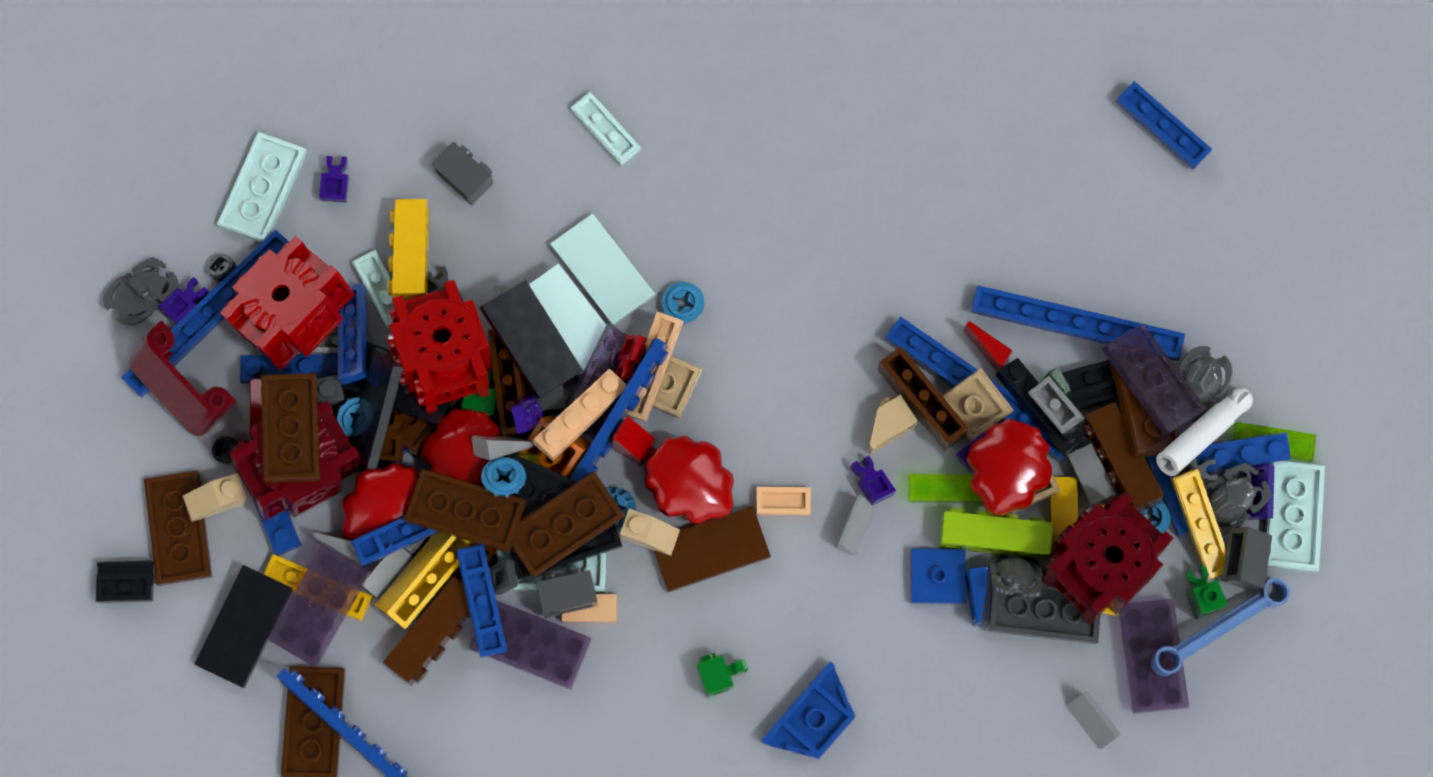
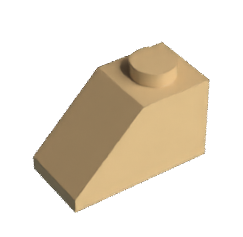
[868,395,918,455]
[183,473,247,522]
[620,509,680,556]

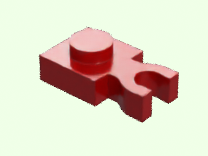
[615,334,647,381]

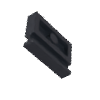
[1059,360,1118,410]
[96,560,154,603]

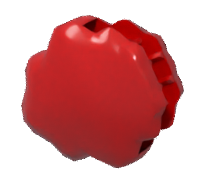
[422,409,508,487]
[967,418,1052,516]
[644,436,734,524]
[341,463,419,541]

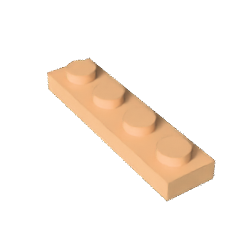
[627,312,683,422]
[533,369,627,461]

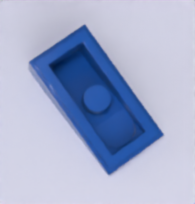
[966,567,989,627]

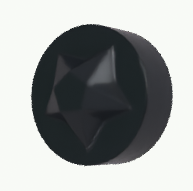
[208,254,236,282]
[212,436,239,464]

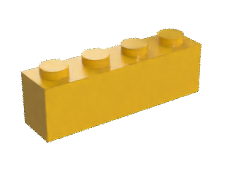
[388,199,429,301]
[375,532,476,629]

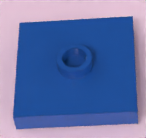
[910,548,966,605]

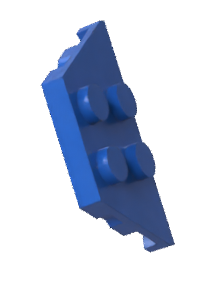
[760,661,855,759]

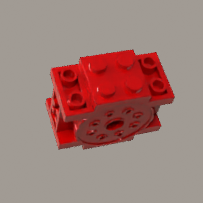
[220,236,355,371]
[386,280,492,414]

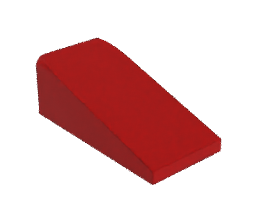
[964,321,1013,371]

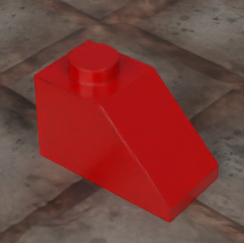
[613,416,657,466]

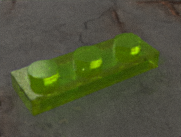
[1233,422,1317,462]
[908,474,982,503]

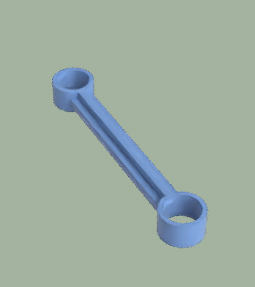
[1150,578,1290,676]

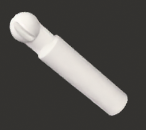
[1156,387,1253,476]

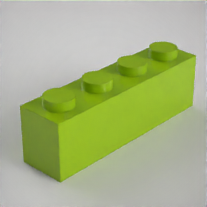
[939,508,1053,560]

